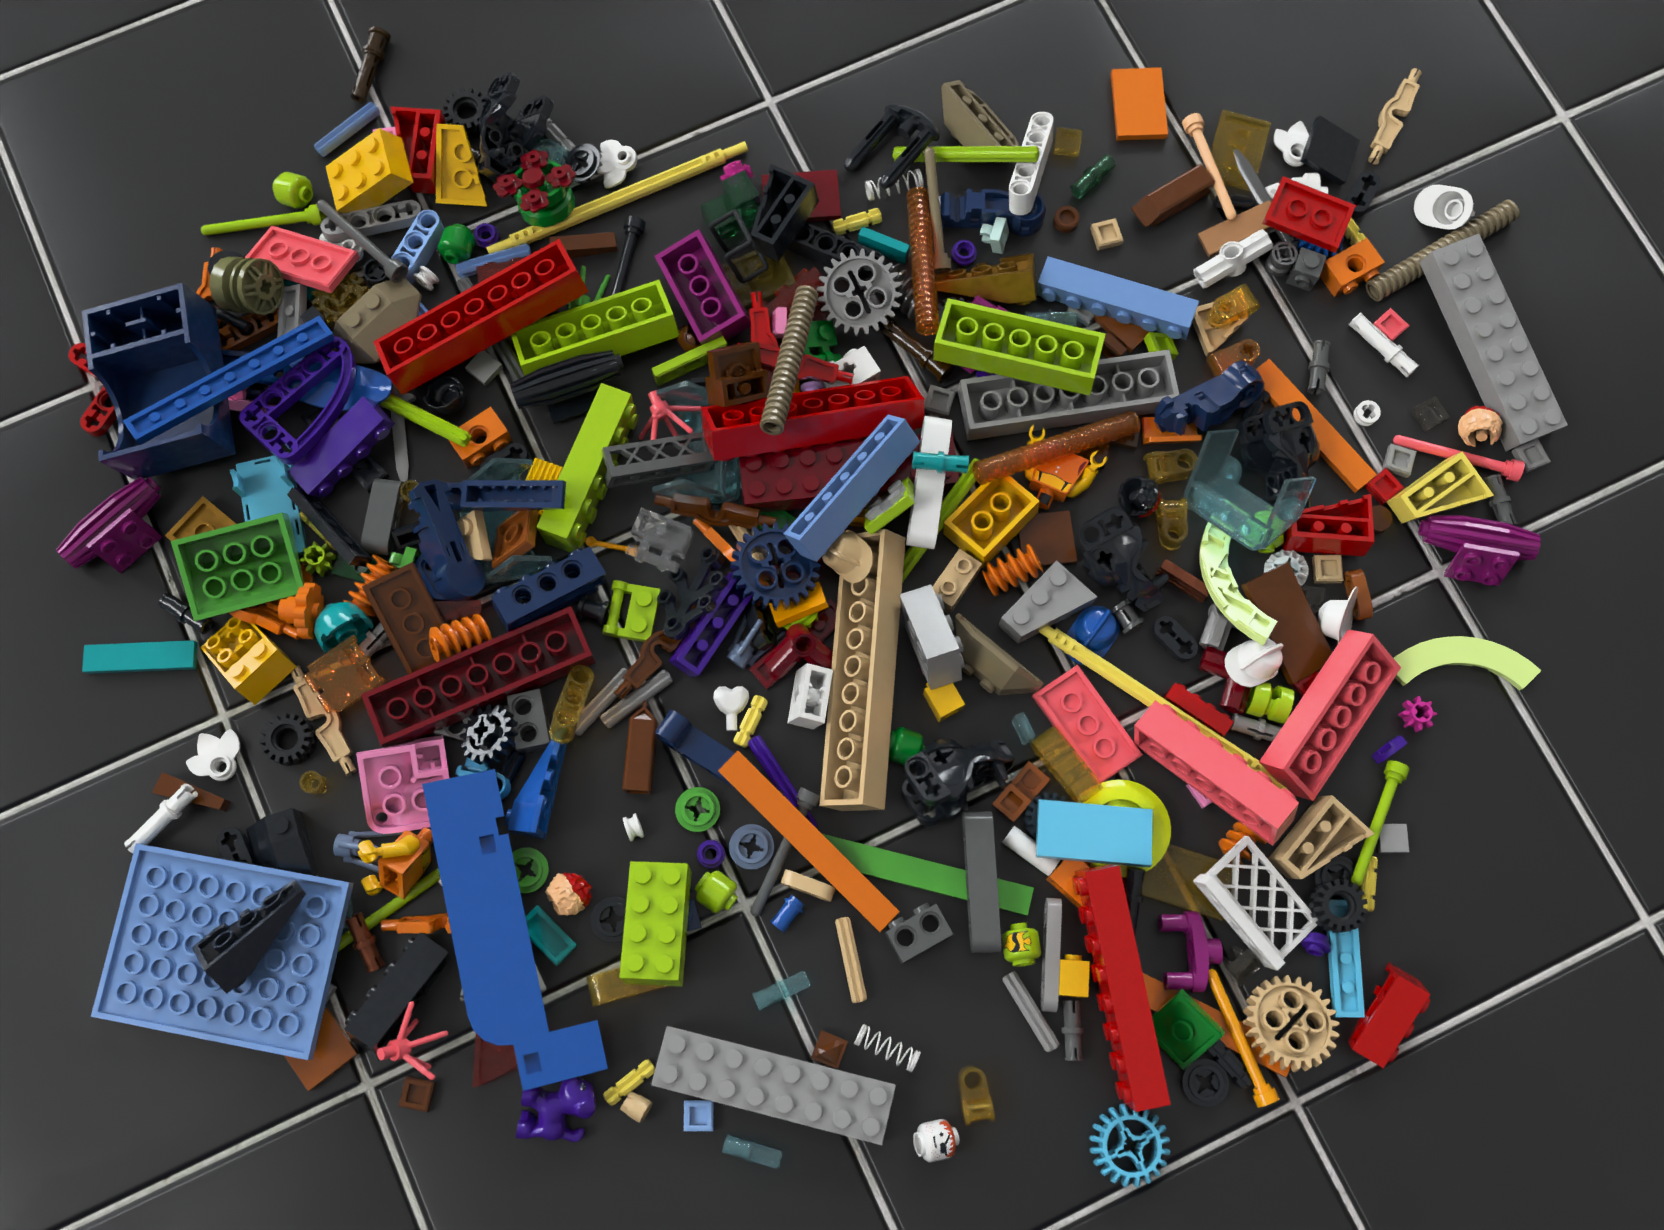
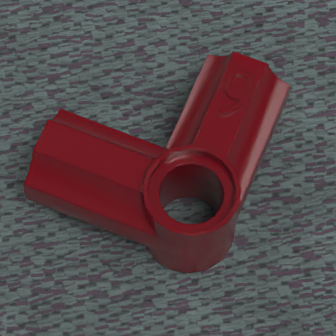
[764,623,833,678]
[1199,646,1251,714]

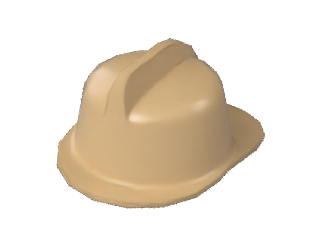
[822,530,873,583]

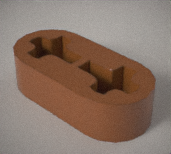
[1344,569,1373,621]

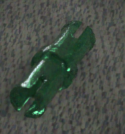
[1070,154,1116,199]

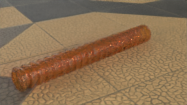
[906,187,940,336]
[973,410,1140,485]

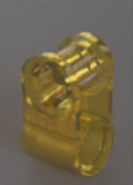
[1206,284,1261,329]
[1143,449,1198,484]
[1156,498,1188,551]
[958,1066,995,1126]

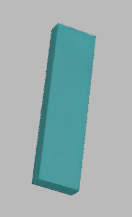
[82,640,198,674]

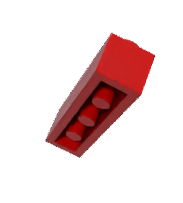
[1164,682,1234,737]

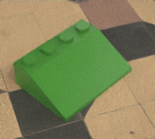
[171,513,304,621]

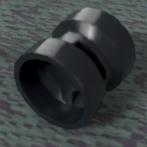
[363,258,390,288]

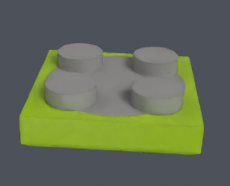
[864,477,914,535]

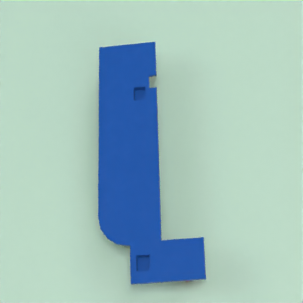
[422,769,608,1091]

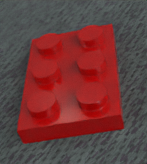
[1262,176,1356,253]

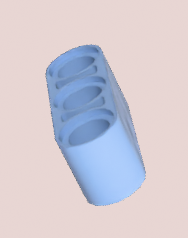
[391,210,444,284]

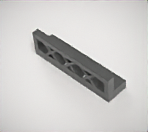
[602,432,714,488]

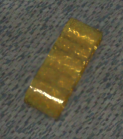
[549,665,594,744]
[1030,726,1103,803]
[586,968,668,1006]

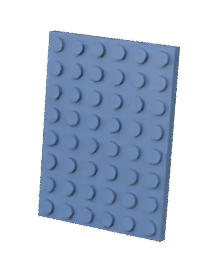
[91,843,354,1060]

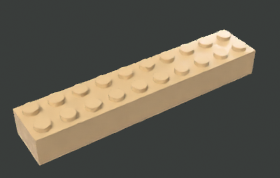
[819,529,906,811]

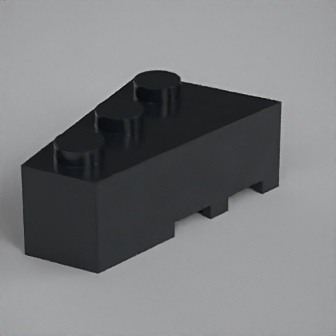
[751,164,819,262]

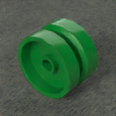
[513,160,575,227]

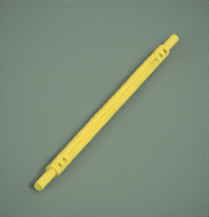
[486,142,748,254]
[1038,626,1287,789]

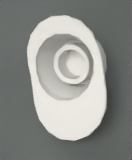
[1414,185,1475,230]
[1318,586,1358,644]
[1225,638,1284,687]

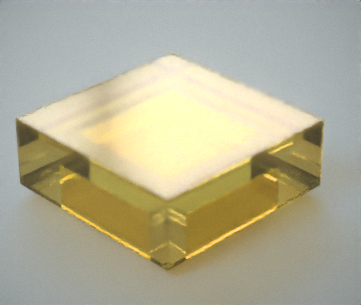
[1053,127,1082,157]

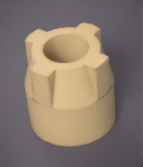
[620,1092,653,1123]

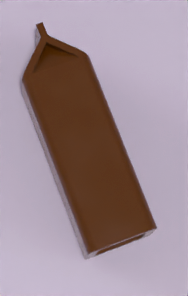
[1131,164,1214,228]
[622,701,659,795]

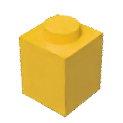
[923,683,965,722]
[1059,954,1090,998]

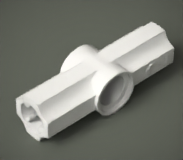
[1193,229,1273,289]

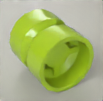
[1244,682,1294,724]

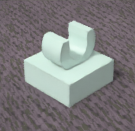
[980,217,1009,254]

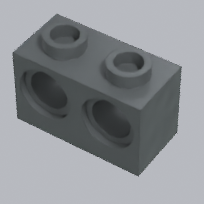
[504,689,552,754]
[885,902,953,964]

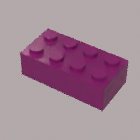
[655,229,751,345]

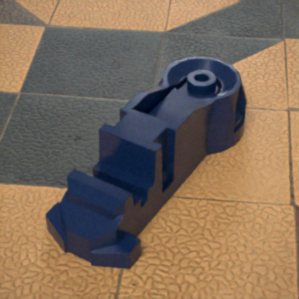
[930,189,1046,236]
[1154,360,1264,436]
[408,479,485,601]

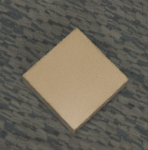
[1090,218,1124,251]
[1312,555,1344,584]

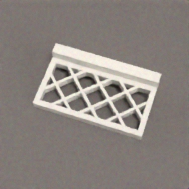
[1193,836,1318,971]

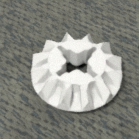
[1264,549,1308,587]

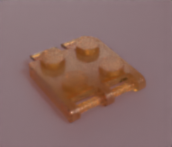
[303,635,385,714]

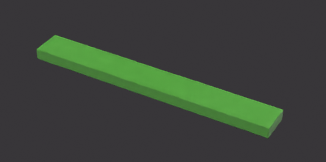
[823,834,1034,916]

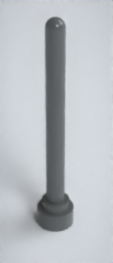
[317,200,408,283]
[750,787,820,917]

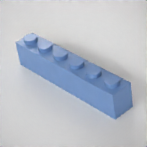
[1037,256,1199,340]
[784,414,920,562]

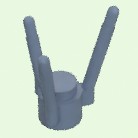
[726,602,785,669]
[333,831,403,873]

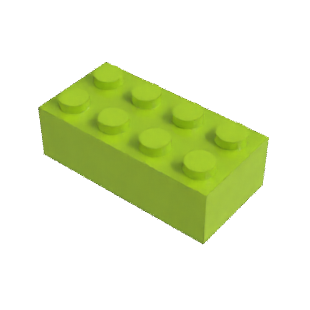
[619,861,692,987]

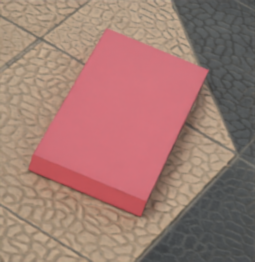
[245,226,360,294]
[1032,665,1143,785]

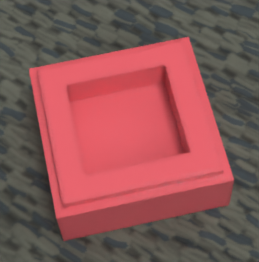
[1373,308,1410,342]

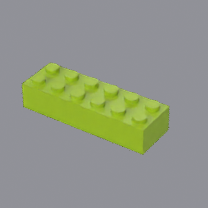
[511,280,679,375]
[933,298,1106,396]
[536,383,639,553]

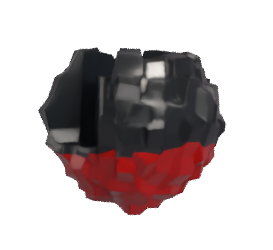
[1117,476,1161,518]

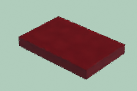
[761,170,841,222]

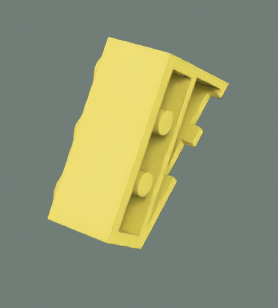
[1387,451,1494,524]

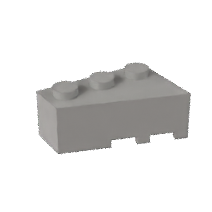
[998,560,1097,644]

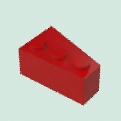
[390,107,447,194]
[1283,494,1375,556]
[1348,962,1431,1068]

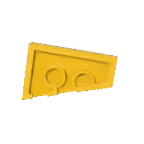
[436,124,489,207]

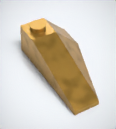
[928,253,1037,305]

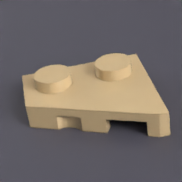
[1192,295,1248,357]
[456,510,492,561]

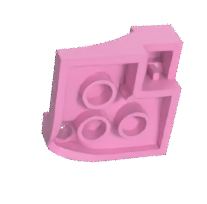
[356,735,449,834]

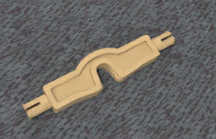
[1368,68,1422,164]
[290,665,357,776]

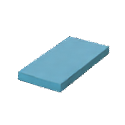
[1036,799,1153,868]

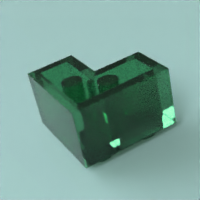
[700,170,760,242]

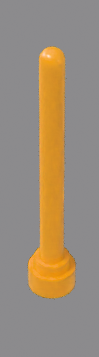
[1208,969,1279,1108]

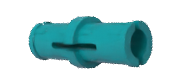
[912,451,969,474]

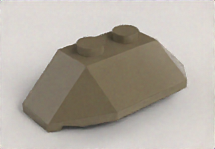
[941,80,1019,146]
[332,278,422,365]
[953,613,1044,695]

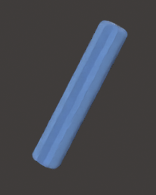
[314,102,380,157]
[456,244,532,278]

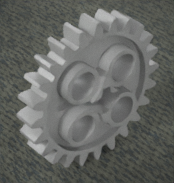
[817,249,902,336]

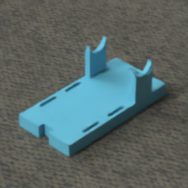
[230,452,308,556]

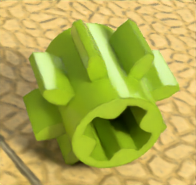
[300,541,337,577]

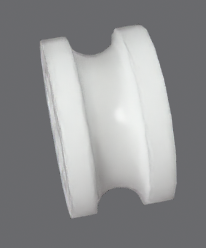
[413,266,440,291]
[1353,400,1381,426]
[623,813,644,842]

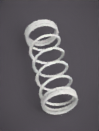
[865,168,924,201]
[854,1024,921,1073]

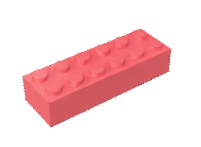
[1259,629,1401,801]
[1134,700,1299,846]

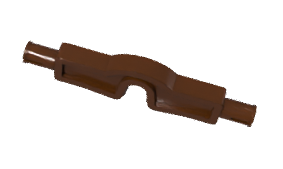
[654,493,776,529]
[614,604,697,700]

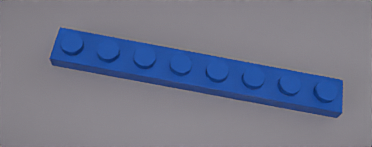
[123,316,335,445]

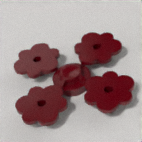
[493,150,576,213]

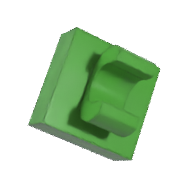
[389,547,421,569]

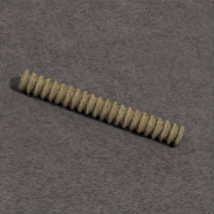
[1366,199,1520,302]
[760,285,818,435]

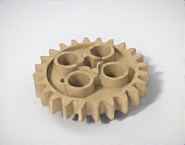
[1243,975,1339,1072]

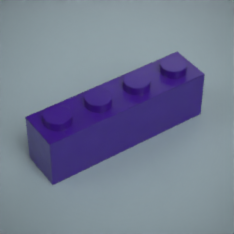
[288,396,395,498]
[669,570,752,677]

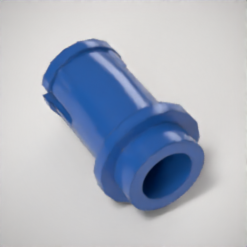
[770,894,805,933]

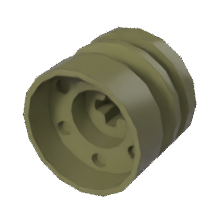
[209,256,284,315]

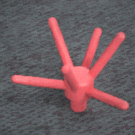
[638,390,701,445]
[377,1001,449,1080]

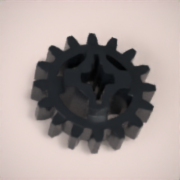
[460,704,519,766]

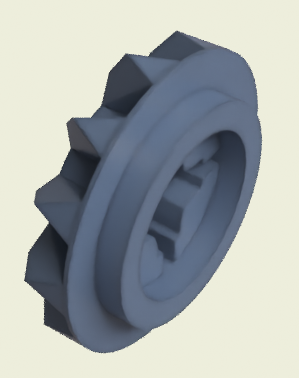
[729,824,774,869]

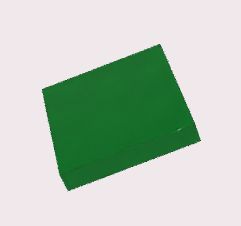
[1152,989,1225,1070]

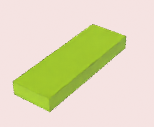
[651,336,727,386]

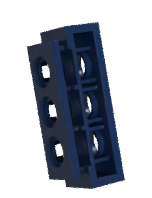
[491,546,606,632]

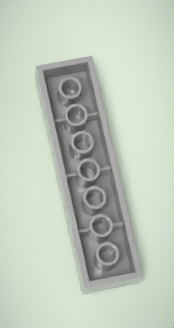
[1419,234,1568,451]
[958,350,1180,441]
[651,1026,896,1145]

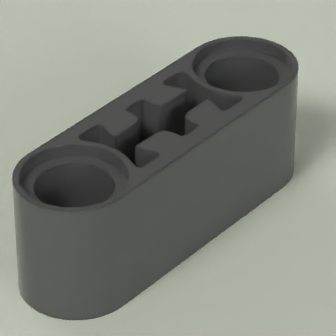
[361,478,405,556]

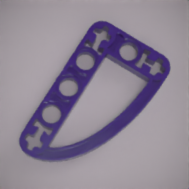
[239,336,356,465]

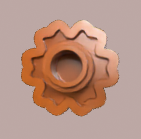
[278,583,325,639]

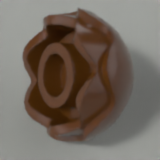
[677,324,702,352]

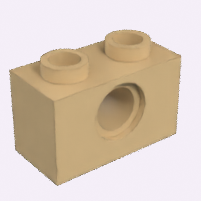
[933,549,982,615]

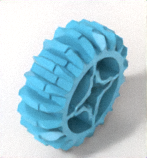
[1089,1104,1170,1187]

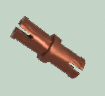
[345,912,385,973]

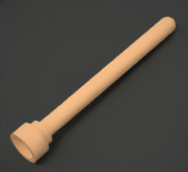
[1182,113,1236,220]

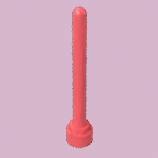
[1393,435,1525,482]

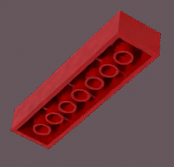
[373,239,589,395]
[701,376,924,461]
[1072,864,1171,1112]

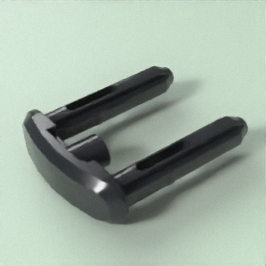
[844,105,940,189]

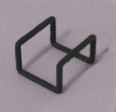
[708,210,769,283]

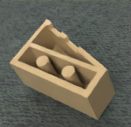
[1268,795,1375,879]

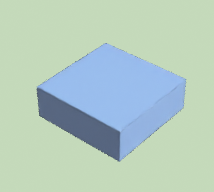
[684,1100,714,1131]

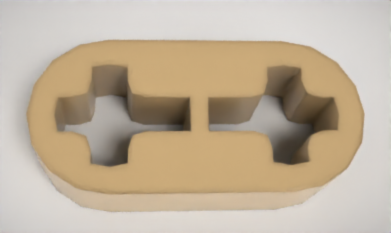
[780,870,836,902]

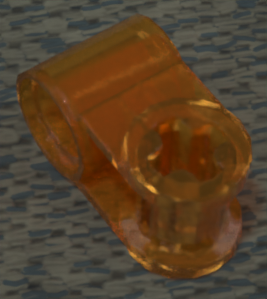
[1206,339,1260,377]

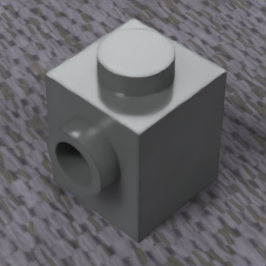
[1286,247,1326,292]

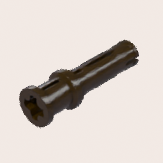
[350,26,391,103]
[883,320,955,383]

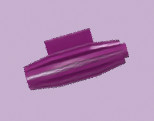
[56,476,162,573]
[1418,515,1541,586]

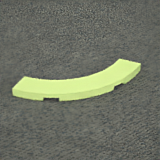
[1199,516,1277,646]
[1394,636,1542,691]

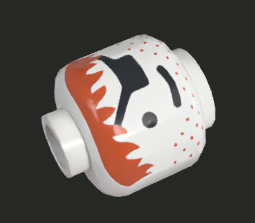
[913,1119,959,1162]

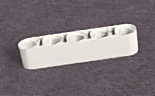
[1009,112,1053,215]
[906,416,952,549]

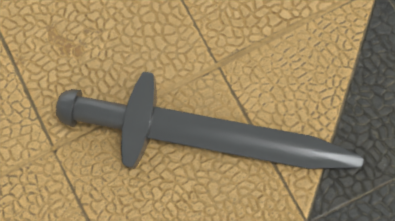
[1234,149,1299,251]

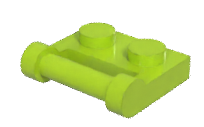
[602,580,661,642]

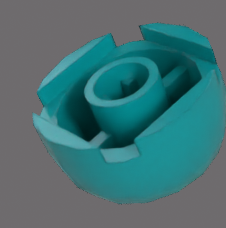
[314,602,373,655]

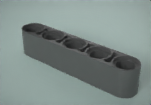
[962,811,1001,954]

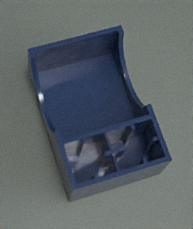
[82,283,236,480]

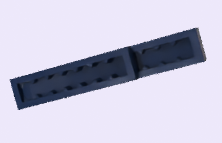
[419,480,566,513]

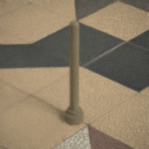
[924,147,952,273]

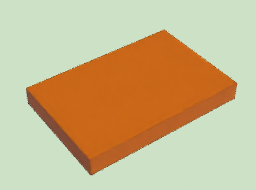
[1110,67,1168,140]

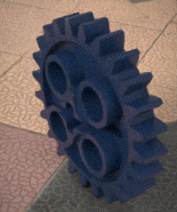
[730,522,821,611]

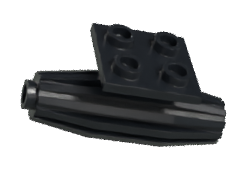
[510,350,624,424]

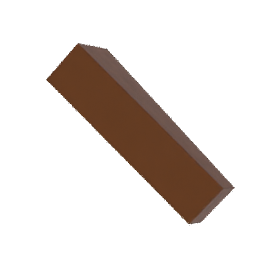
[549,232,618,258]
[151,772,230,812]

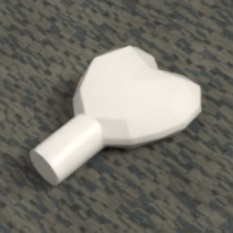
[713,686,749,731]

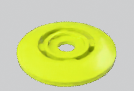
[1078,780,1171,878]

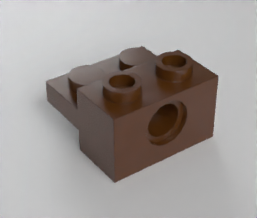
[705,341,770,407]

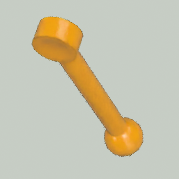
[585,536,640,556]

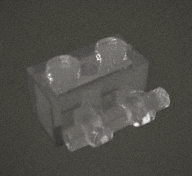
[625,508,694,573]

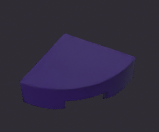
[1372,735,1407,764]

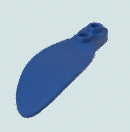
[240,353,393,411]

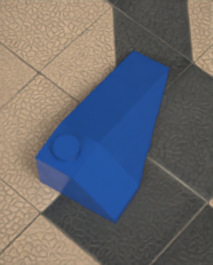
[505,725,570,840]

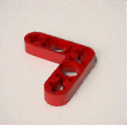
[68,343,117,437]

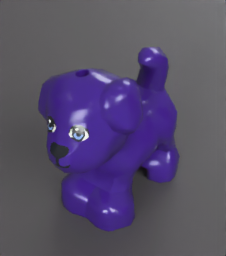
[516,1077,596,1142]

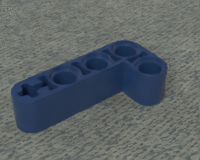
[655,709,763,792]

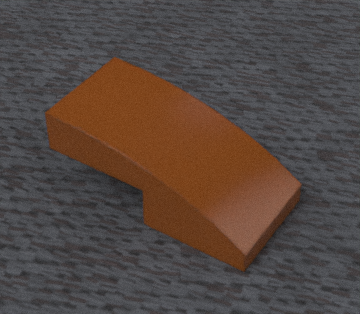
[992,761,1050,822]

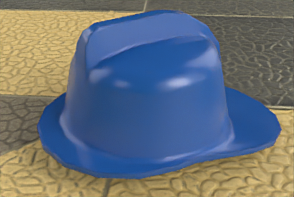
[1067,606,1120,665]

